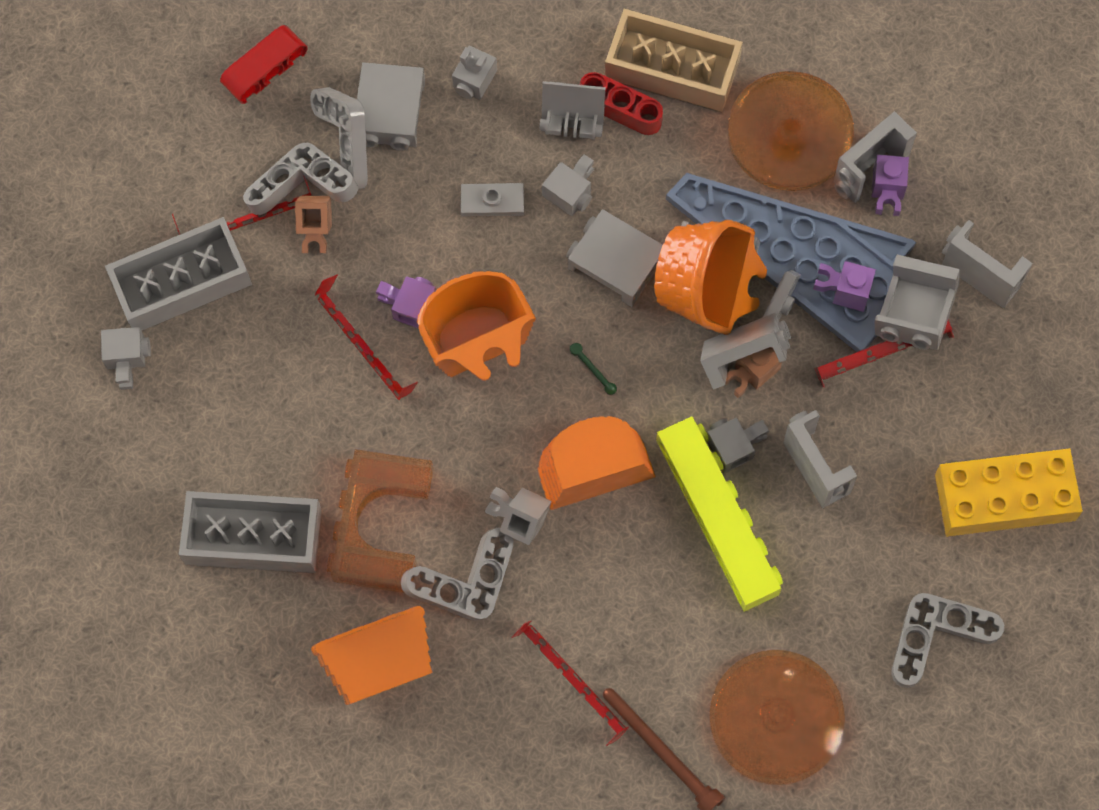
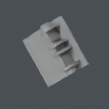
[539,81,606,140]

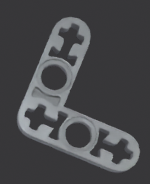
[310,87,368,189]
[243,143,358,215]
[401,528,513,621]
[891,593,1004,688]

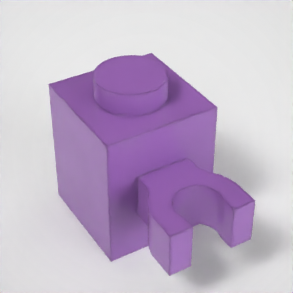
[872,155,909,216]
[813,261,876,312]
[376,276,436,329]

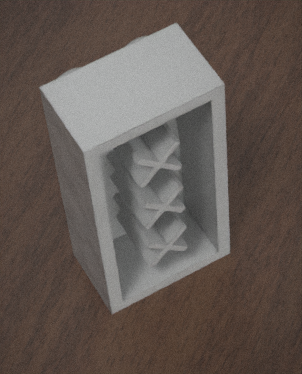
[105,217,252,331]
[179,491,322,573]

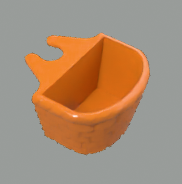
[654,220,767,335]
[417,271,536,381]
[538,416,656,510]
[311,606,433,705]

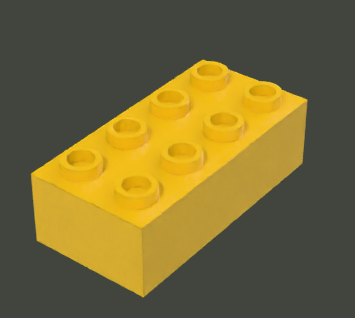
[935,448,1083,537]

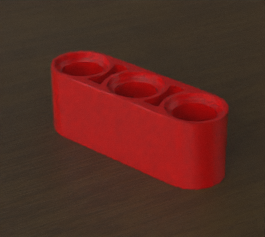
[220,25,308,104]
[580,72,663,135]

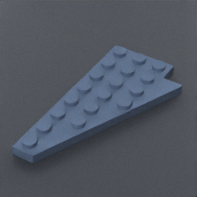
[666,173,916,352]

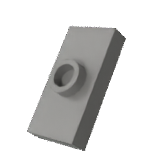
[461,183,524,217]
[763,270,801,320]

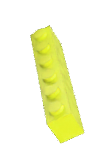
[656,416,783,612]

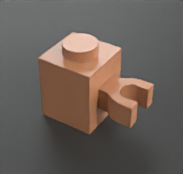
[295,196,332,253]
[725,347,782,398]

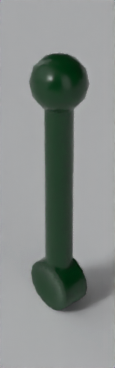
[570,343,617,395]

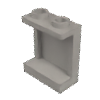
[357,62,425,150]
[833,111,917,203]
[566,209,663,307]
[942,220,1033,309]
[875,255,960,350]
[700,313,791,390]
[783,410,857,509]

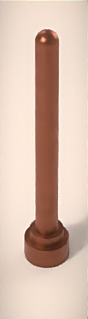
[603,688,726,810]

